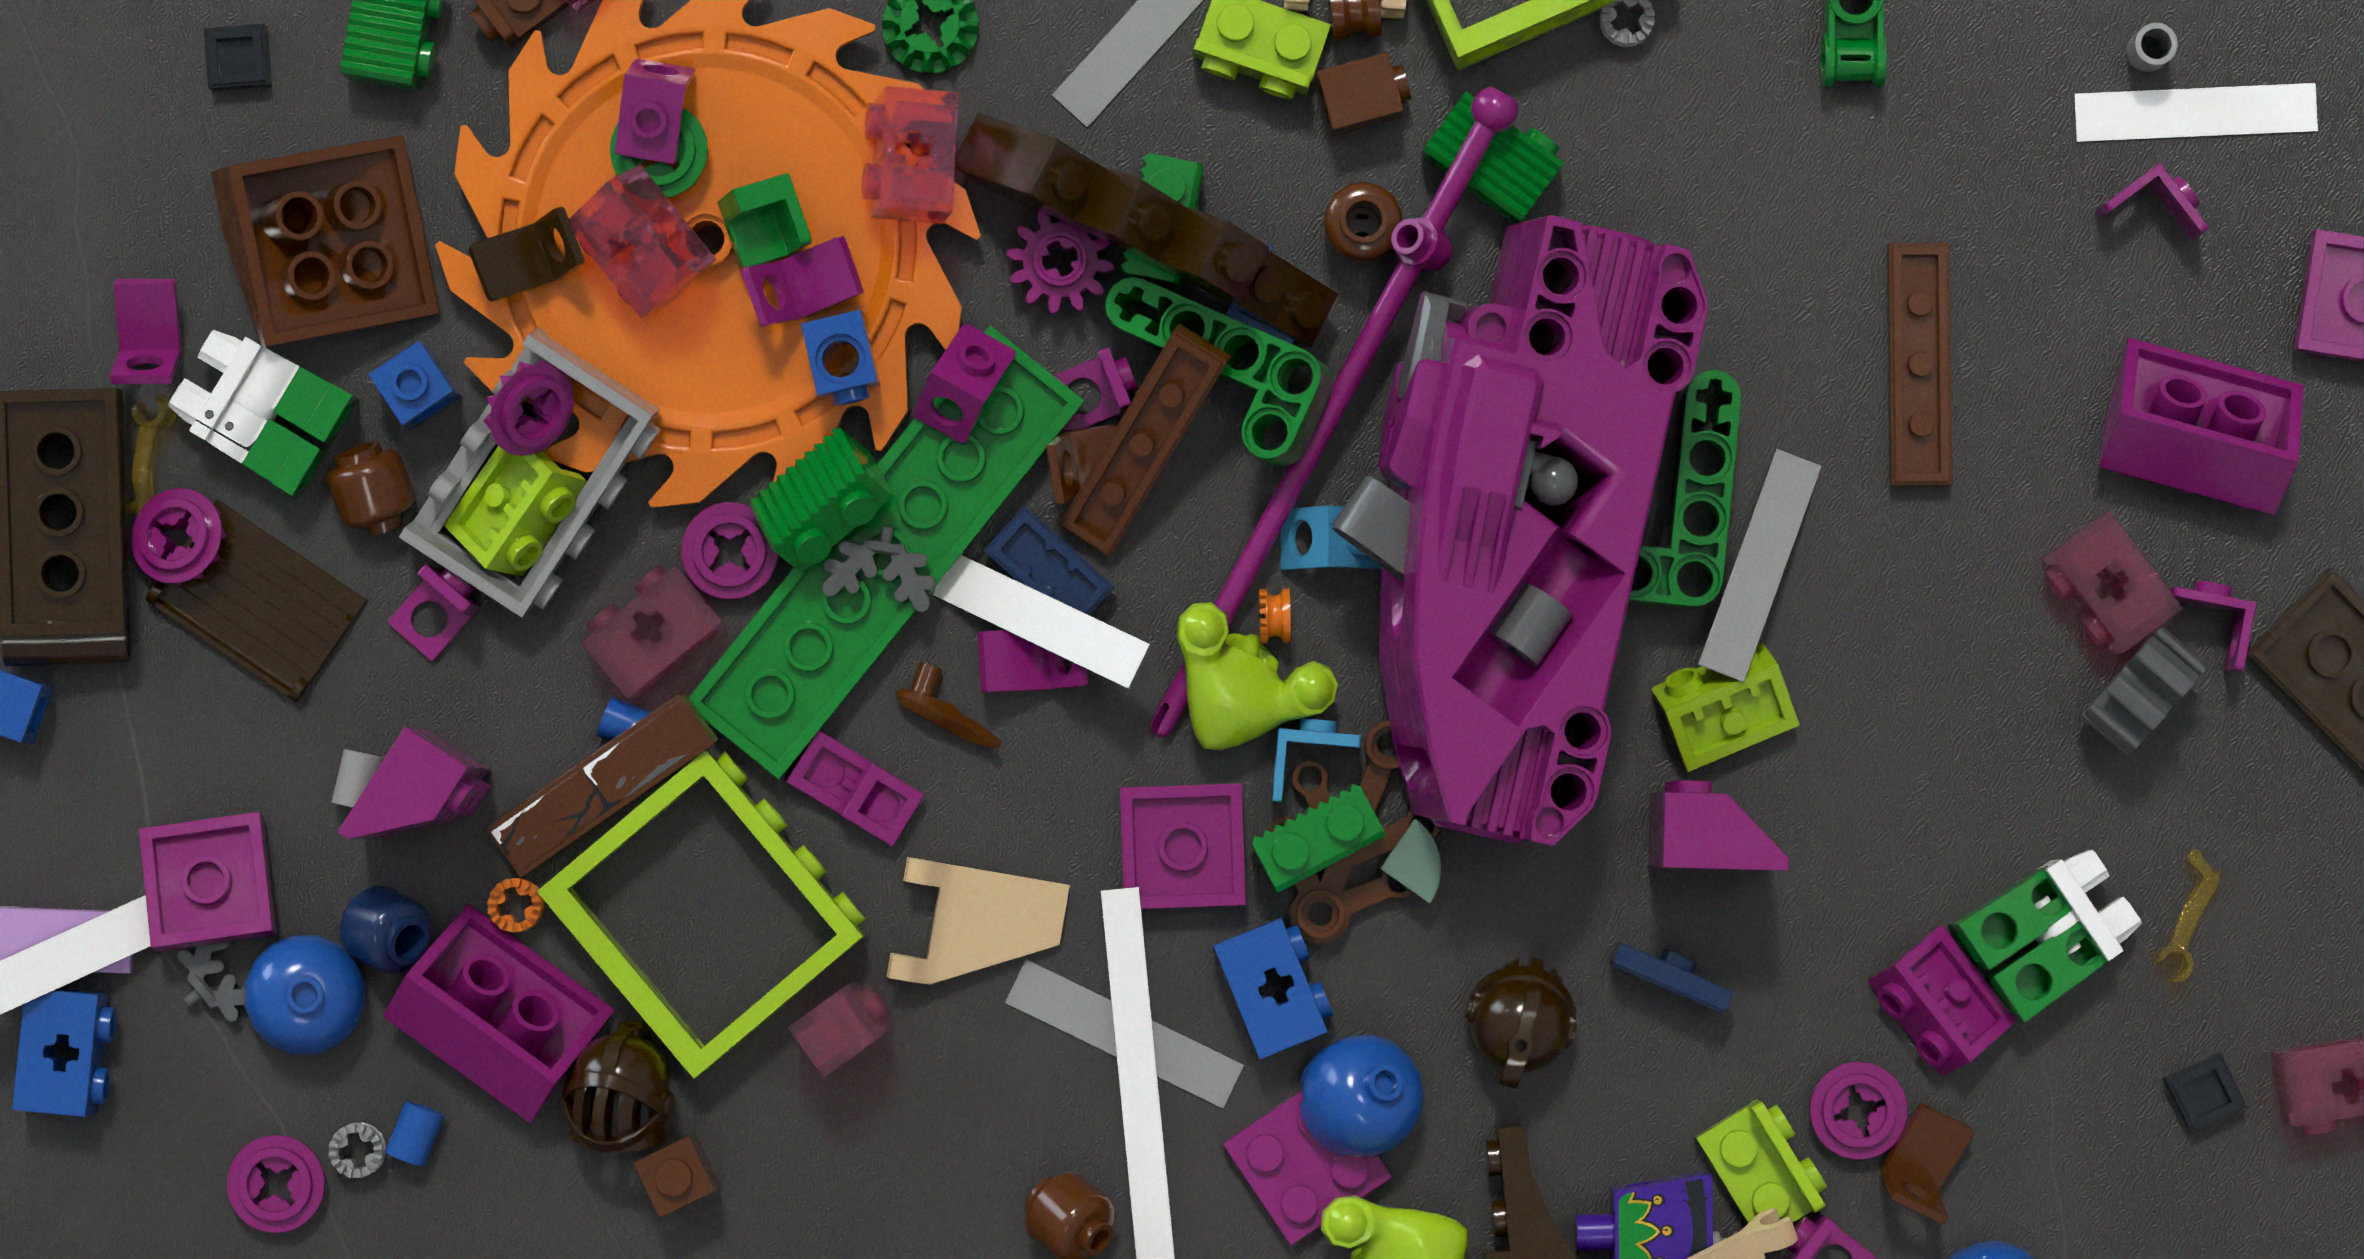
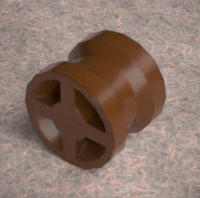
[1328,0,1382,41]

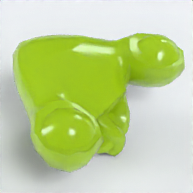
[1176,602,1338,750]
[1321,1195,1468,1259]

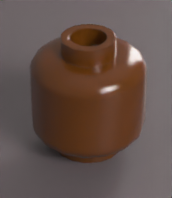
[1323,182,1403,265]
[326,441,416,536]
[1025,1173,1116,1259]

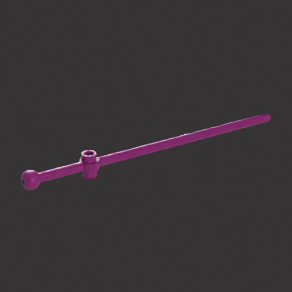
[1149,86,1519,738]

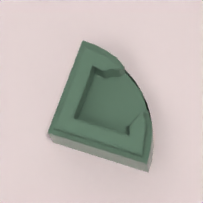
[1379,819,1441,904]

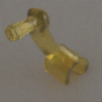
[126,393,177,516]
[2153,848,2222,982]

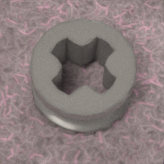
[1599,0,1655,47]
[329,1122,387,1178]

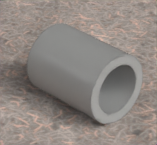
[2126,23,2178,72]
[332,749,384,807]

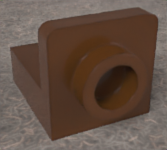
[469,0,569,48]

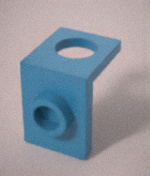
[1281,505,1382,570]
[1272,718,1361,802]

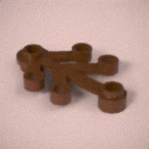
[1269,721,1440,944]

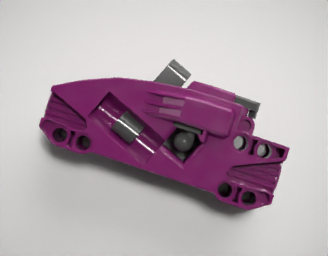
[1331,215,1708,846]

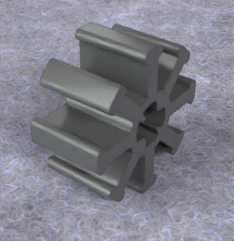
[2081,625,2209,756]

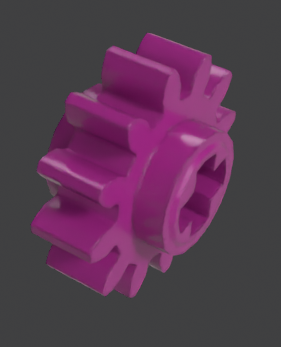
[1007,211,1114,316]

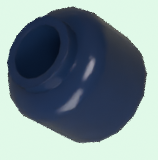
[340,885,431,973]

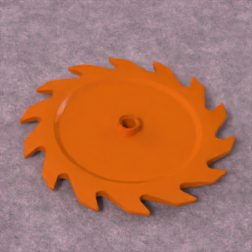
[435,0,981,508]

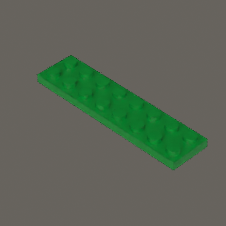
[689,325,1085,780]

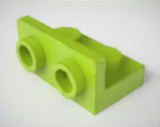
[1193,0,1331,100]
[444,446,587,576]
[1651,642,1800,772]
[1695,1099,1827,1224]

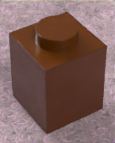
[1316,52,1411,137]
[633,1132,721,1218]

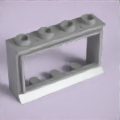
[399,327,661,618]

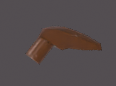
[895,662,1001,749]

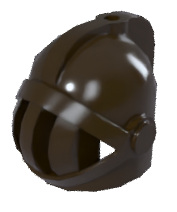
[1464,957,1577,1089]
[561,1019,675,1153]

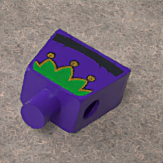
[1575,1171,1713,1259]

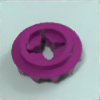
[483,360,574,456]
[131,488,227,586]
[681,502,778,599]
[1810,1062,1908,1159]
[227,1135,326,1233]

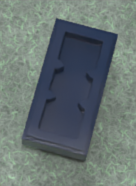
[984,505,1115,616]
[1609,942,1734,1013]

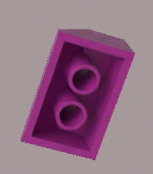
[2099,337,2304,515]
[338,727,491,839]
[1648,780,1789,871]
[383,904,615,1124]

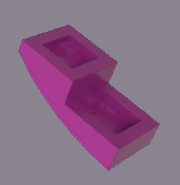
[784,730,924,847]

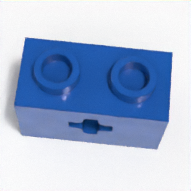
[1213,917,1334,1059]
[12,988,117,1117]

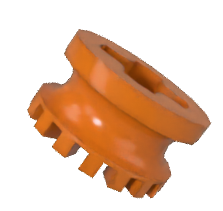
[1259,588,1291,643]
[487,878,545,933]

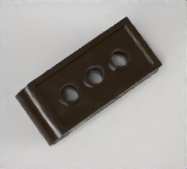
[0,388,131,666]

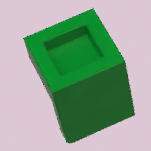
[717,173,812,269]

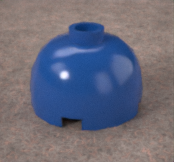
[244,935,365,1055]
[1299,1034,1425,1159]

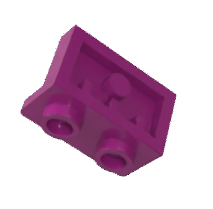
[1868,925,2017,1076]

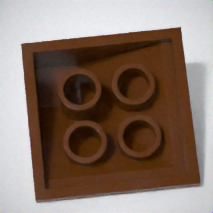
[211,135,440,347]

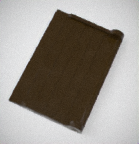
[145,499,367,703]

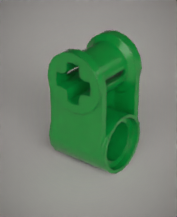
[1820,0,1887,87]

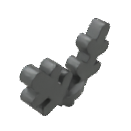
[822,526,936,612]
[177,941,244,1023]

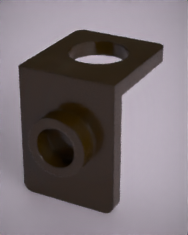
[468,206,584,302]

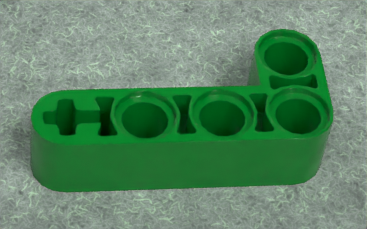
[1105,277,1334,467]
[1628,370,1741,609]

